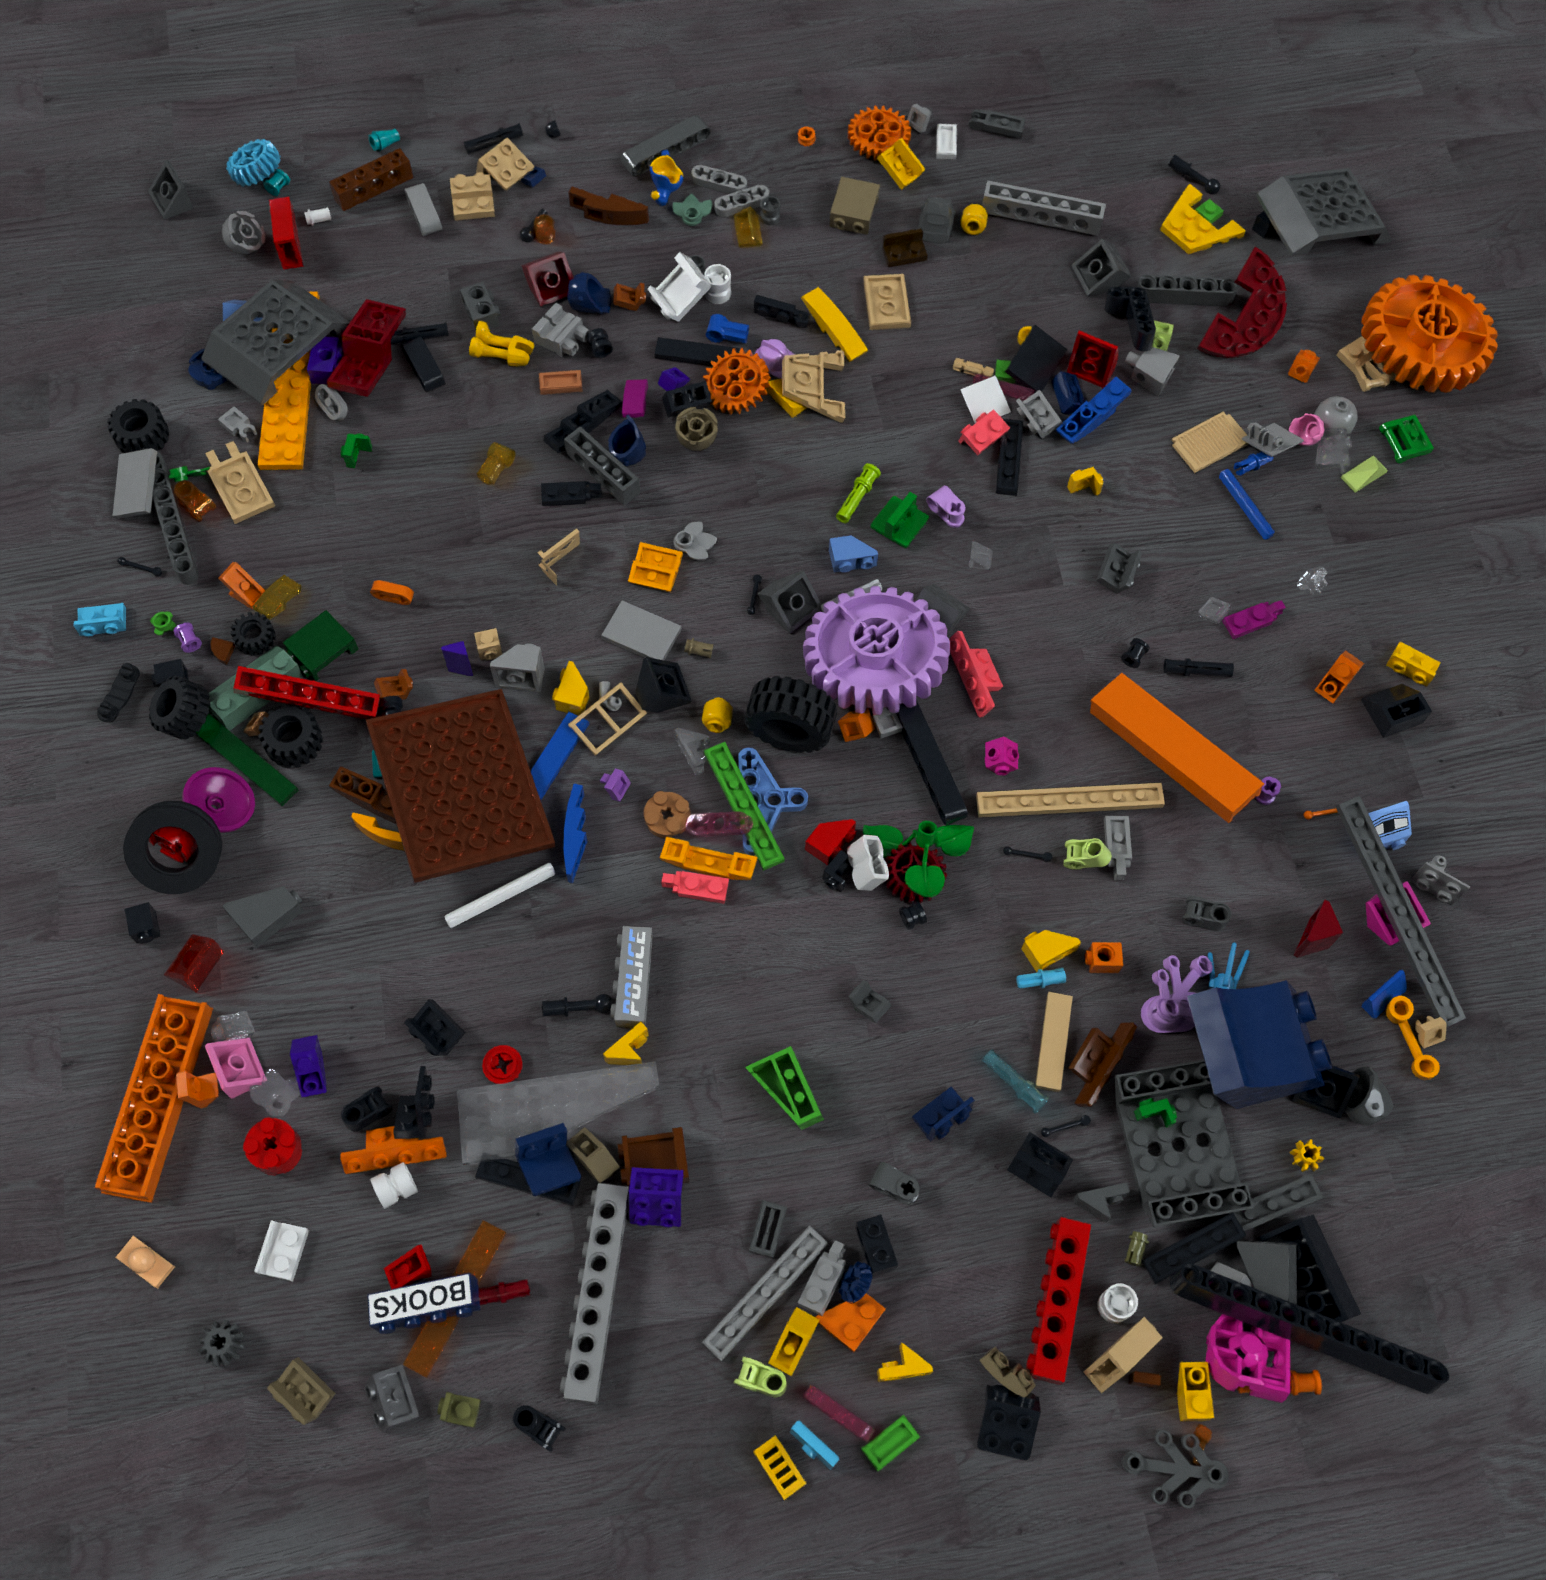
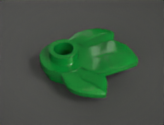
[168,466,210,482]

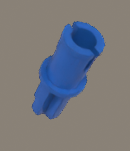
[1234,452,1273,476]

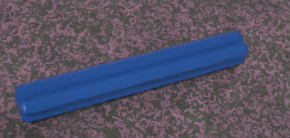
[1219,469,1275,540]

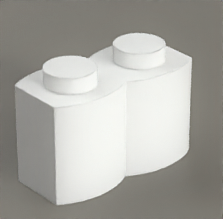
[847,835,889,891]

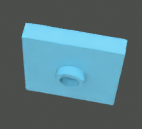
[790,1421,839,1470]

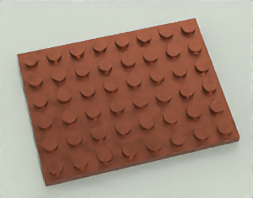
[366,689,555,883]

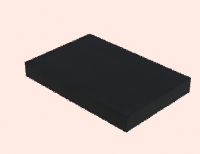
[1005,325,1067,394]

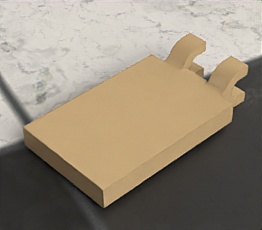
[205,441,275,524]

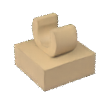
[1415,1016,1447,1048]

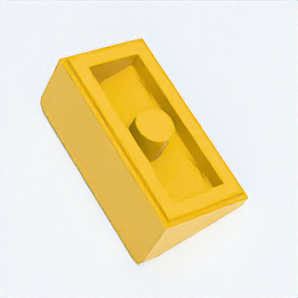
[766,378,808,418]

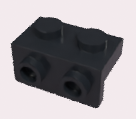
[404,999,466,1056]

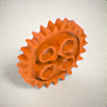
[848,106,911,161]
[703,348,771,415]

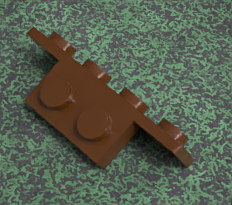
[1068,1022,1138,1107]

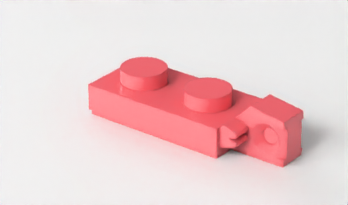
[661,871,729,904]

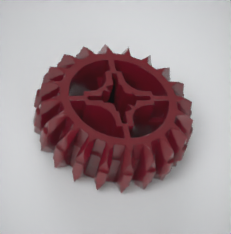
[885,842,947,904]

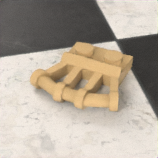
[1336,336,1396,392]

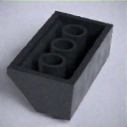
[1258,1215,1361,1322]

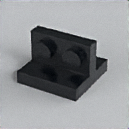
[1007,1132,1073,1197]

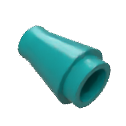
[368,129,400,151]

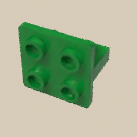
[870,492,929,548]

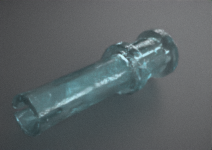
[982,1049,1050,1114]

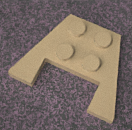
[782,350,845,423]

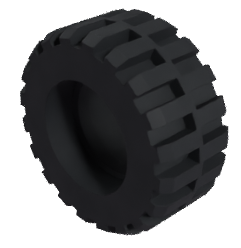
[744,676,837,753]

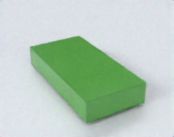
[861,1415,920,1472]

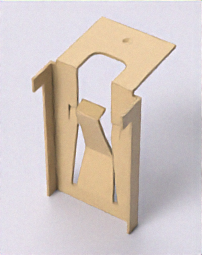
[538,529,580,586]

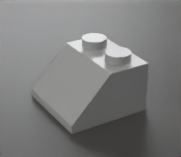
[490,644,545,692]

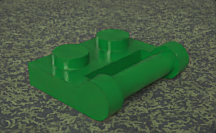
[1379,415,1434,463]

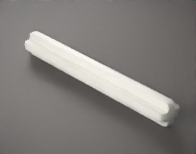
[445,863,555,928]

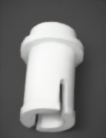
[304,207,332,226]

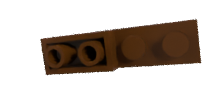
[568,186,649,225]
[329,766,396,824]

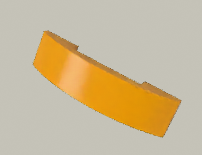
[351,812,404,851]
[660,837,758,880]

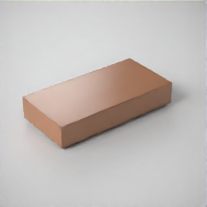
[539,370,583,395]

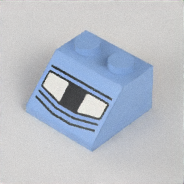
[1368,801,1412,850]

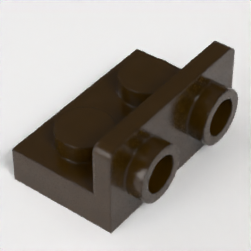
[882,229,928,268]

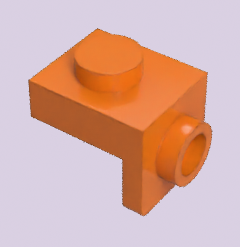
[1288,349,1320,383]

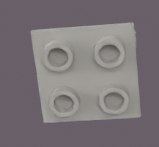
[1242,422,1304,457]
[1409,855,1470,905]

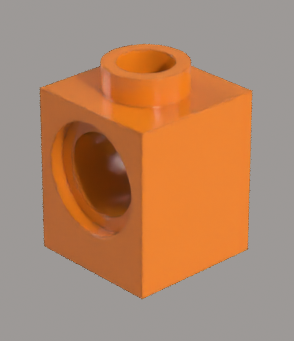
[1085,942,1123,973]

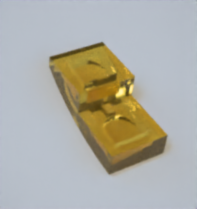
[253,575,301,620]

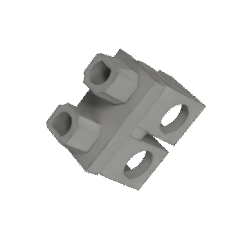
[532,303,590,357]

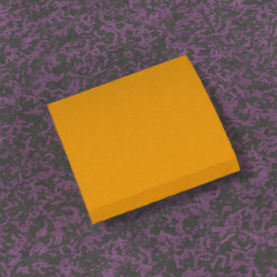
[628,542,683,592]

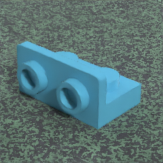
[74,603,126,637]

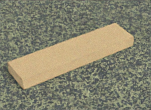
[1035,992,1073,1092]

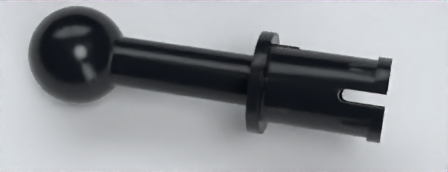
[1168,155,1220,194]
[542,994,613,1017]

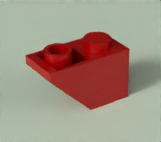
[805,819,857,866]

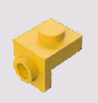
[1067,466,1104,496]

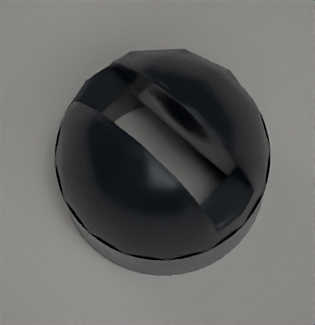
[545,120,561,138]

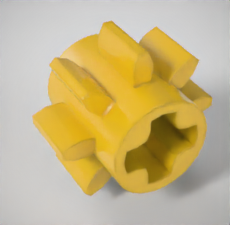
[1290,1139,1324,1172]

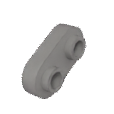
[315,384,348,420]

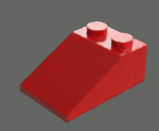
[1067,330,1118,388]

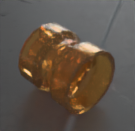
[534,215,556,244]

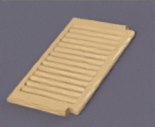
[1171,412,1249,473]

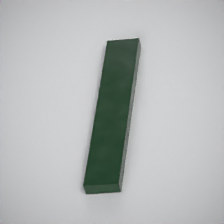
[196,714,299,806]

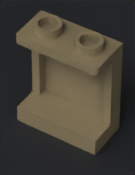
[829,177,880,235]

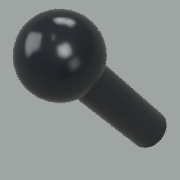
[519,209,548,243]

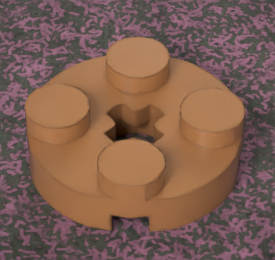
[644,791,691,838]

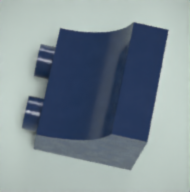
[1187,980,1332,1109]

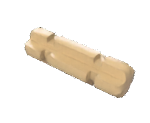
[953,358,994,379]

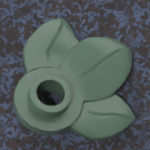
[672,194,712,226]

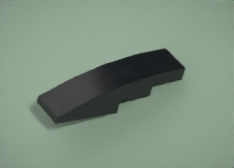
[543,390,622,453]

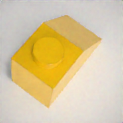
[1021,930,1081,972]
[768,1307,819,1376]

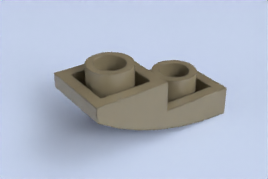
[979,1346,1036,1397]

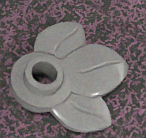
[673,522,717,560]

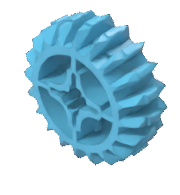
[226,139,280,186]

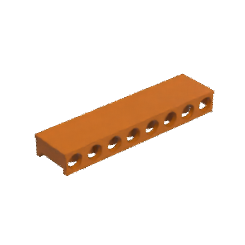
[1090,673,1265,823]
[95,994,213,1203]

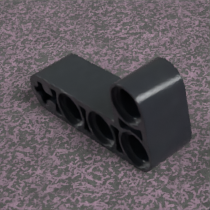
[1104,287,1156,352]

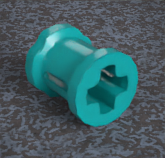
[263,169,290,196]

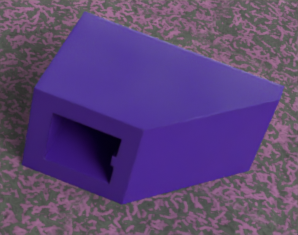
[290,1035,327,1097]

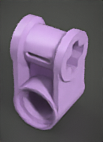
[926,485,965,528]

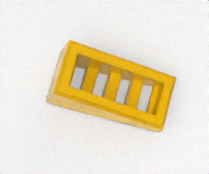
[753,1435,806,1500]

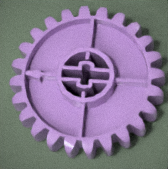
[803,586,950,715]

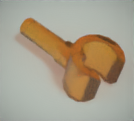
[1193,1424,1212,1465]

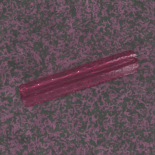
[973,373,1034,400]

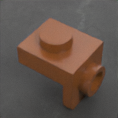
[614,282,647,311]
[374,669,413,700]

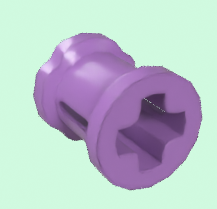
[173,622,202,653]
[1255,776,1281,805]

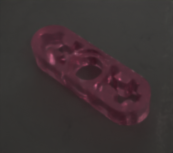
[685,811,753,837]
[803,1385,875,1443]

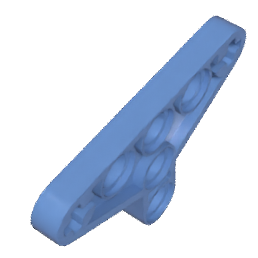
[738,748,808,856]

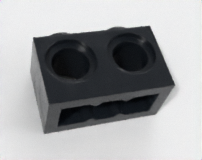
[855,1215,898,1277]

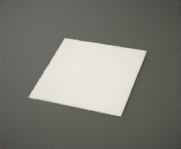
[960,375,1011,423]

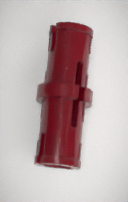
[479,1279,530,1306]

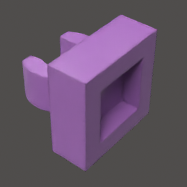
[600,768,631,802]

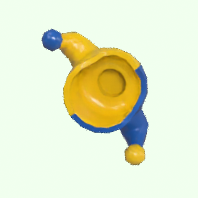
[650,150,683,206]

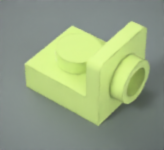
[1152,320,1174,351]

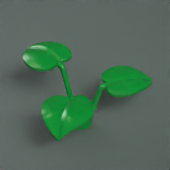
[863,821,974,898]

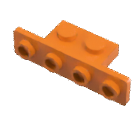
[340,1126,447,1174]

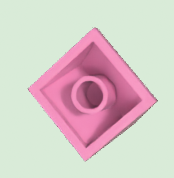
[205,1038,267,1099]

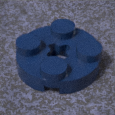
[188,349,227,390]

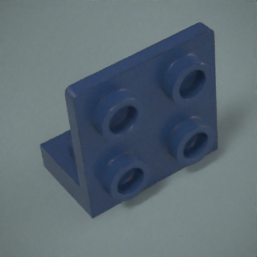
[912,1086,975,1142]
[515,1123,581,1196]

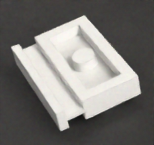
[254,1220,309,1282]

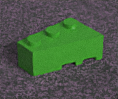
[745,1046,824,1130]

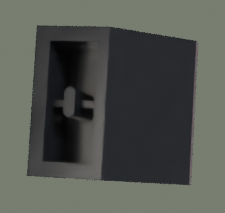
[1361,684,1432,738]

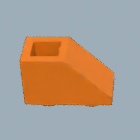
[1314,651,1365,703]

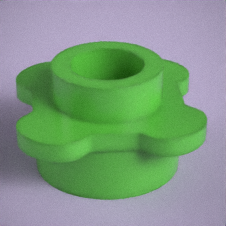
[150,612,176,636]

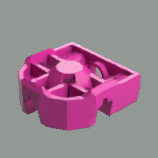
[1205,1314,1290,1403]

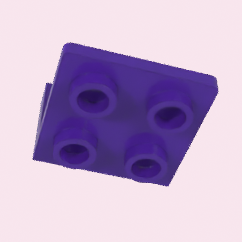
[629,1167,683,1227]

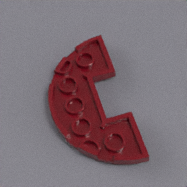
[1197,246,1287,358]

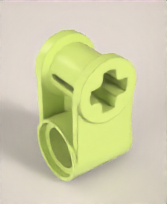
[1063,838,1112,869]
[734,1357,787,1398]

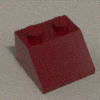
[521,252,573,307]

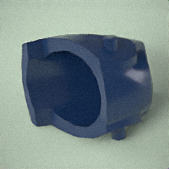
[568,272,611,314]
[608,415,646,466]

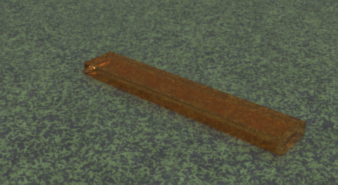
[403,1220,507,1378]

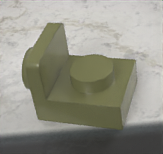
[437,1392,482,1428]

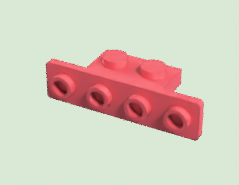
[949,631,1003,717]

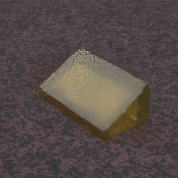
[733,206,763,248]

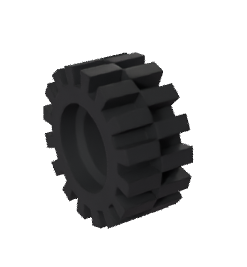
[230,612,276,656]

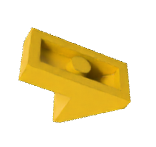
[603,1022,649,1066]
[877,1343,933,1382]

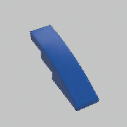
[564,784,588,883]

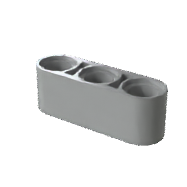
[404,183,442,236]

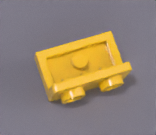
[877,138,925,190]

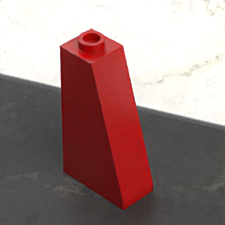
[269,197,304,270]

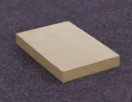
[863,274,911,330]

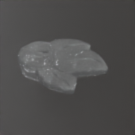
[250,1068,300,1117]

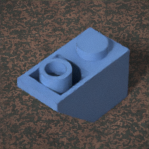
[829,536,878,572]

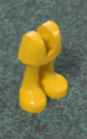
[469,321,535,366]

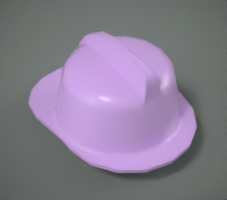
[755,339,795,379]
[1141,995,1195,1033]

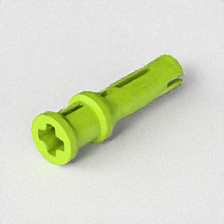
[836,463,881,524]

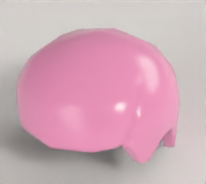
[1289,413,1325,446]

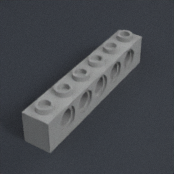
[982,181,1106,236]

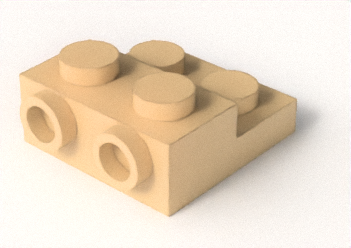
[450,172,495,220]

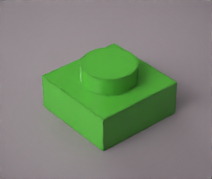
[1195,199,1224,224]
[995,360,1016,384]

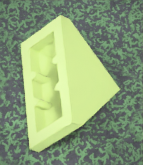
[1341,455,1388,493]

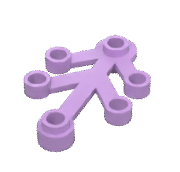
[1152,955,1213,1023]

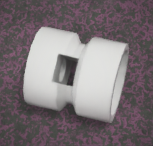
[704,264,731,304]
[370,1162,418,1209]
[1097,1283,1138,1323]

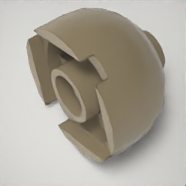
[675,407,718,451]

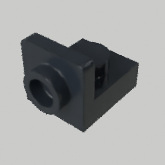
[822,850,849,892]

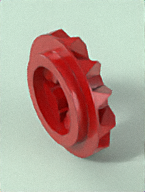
[482,1045,523,1085]

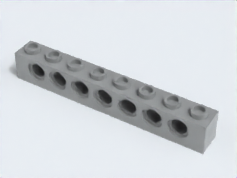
[560,1183,629,1405]

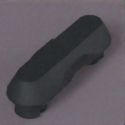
[97,663,140,722]

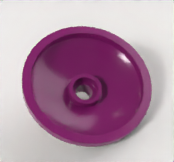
[182,767,255,833]

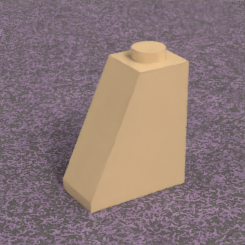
[1084,1317,1163,1393]

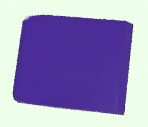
[658,367,690,391]

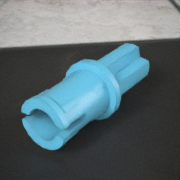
[1016,968,1066,988]

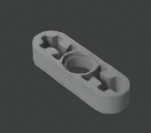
[692,165,747,194]
[714,185,769,217]

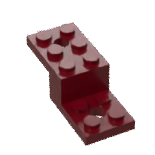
[327,299,406,397]

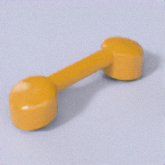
[1386,996,1440,1080]

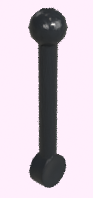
[118,557,162,577]
[747,574,762,615]
[1003,846,1052,862]
[1041,1115,1091,1137]

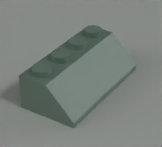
[209,646,303,731]

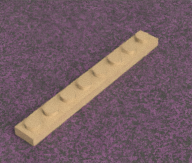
[976,783,1165,817]

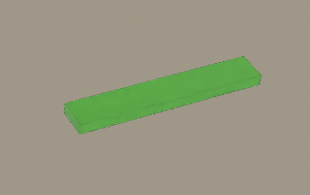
[704,742,785,871]

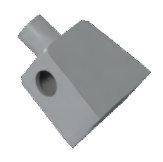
[1125,347,1179,396]

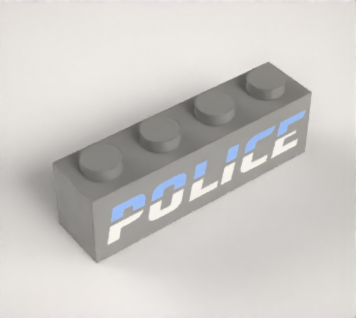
[611,926,653,1028]

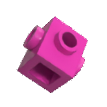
[985,736,1019,776]

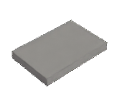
[112,448,157,519]
[601,601,682,660]

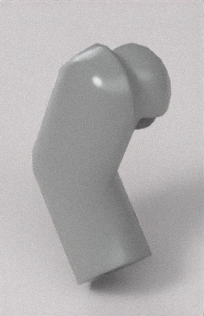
[599,681,622,711]

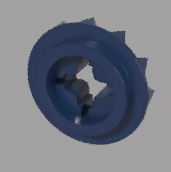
[839,1261,872,1303]

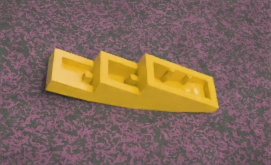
[801,287,868,363]

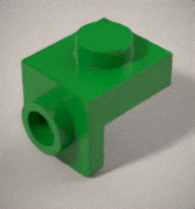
[341,434,373,468]
[1134,1098,1177,1128]

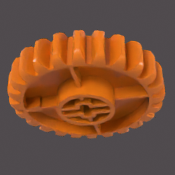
[1361,275,1498,393]

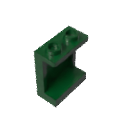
[283,610,359,681]

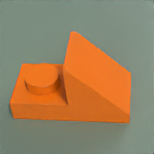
[218,562,268,609]
[176,1071,219,1109]

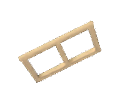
[568,682,647,756]

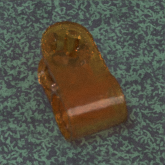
[174,480,217,522]

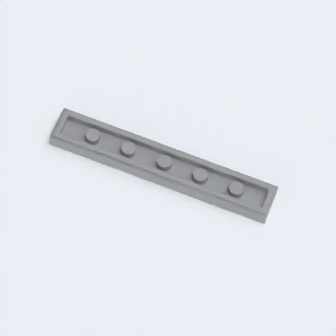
[702,1225,828,1361]

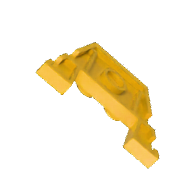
[1160,184,1246,254]

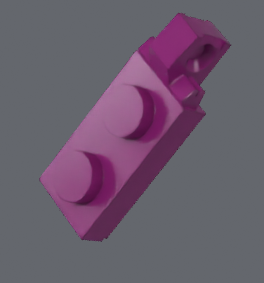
[1222,600,1286,639]

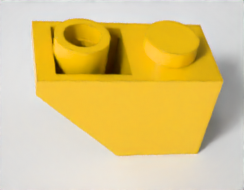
[552,661,589,716]
[1177,1362,1214,1422]

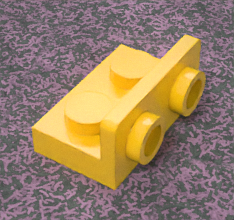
[1386,642,1441,687]

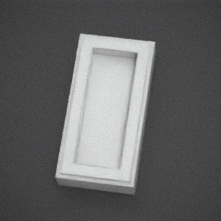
[936,124,957,160]

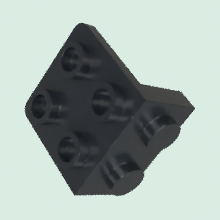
[977,1385,1041,1460]

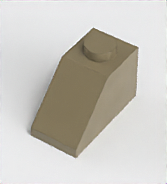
[567,1127,620,1183]

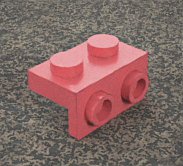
[958,409,1010,456]

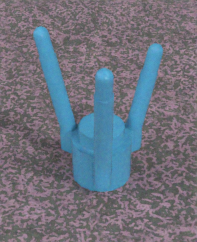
[1208,942,1250,989]

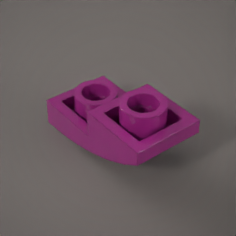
[622,379,648,418]

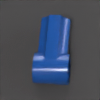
[706,314,749,343]

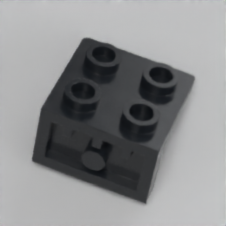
[393,1066,435,1139]

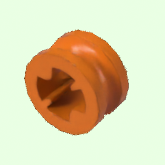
[798,126,815,146]

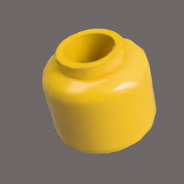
[961,204,988,235]
[702,697,733,733]

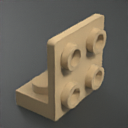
[476,138,534,190]

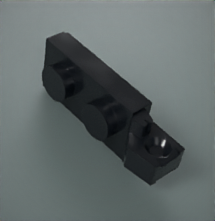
[754,295,810,328]
[541,481,602,506]

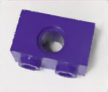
[307,337,344,384]

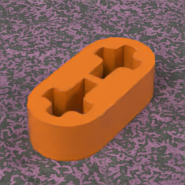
[370,580,414,605]

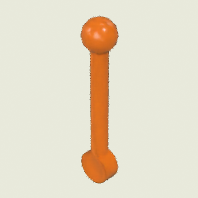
[1304,808,1338,820]

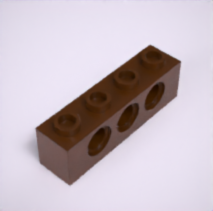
[329,148,414,212]

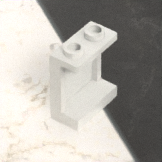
[647,252,712,322]

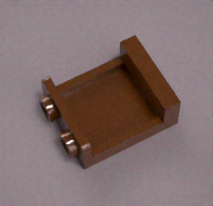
[618,1127,689,1187]

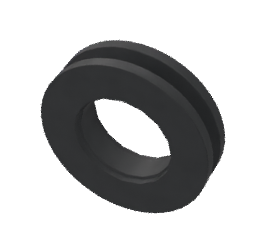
[123,801,222,894]

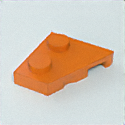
[816,1293,886,1353]

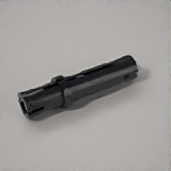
[463,123,523,154]
[390,322,449,344]
[1163,658,1234,677]

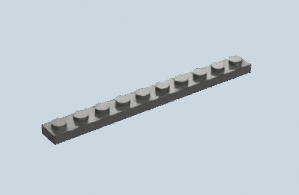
[1335,796,1466,1027]

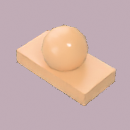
[115,1236,175,1289]

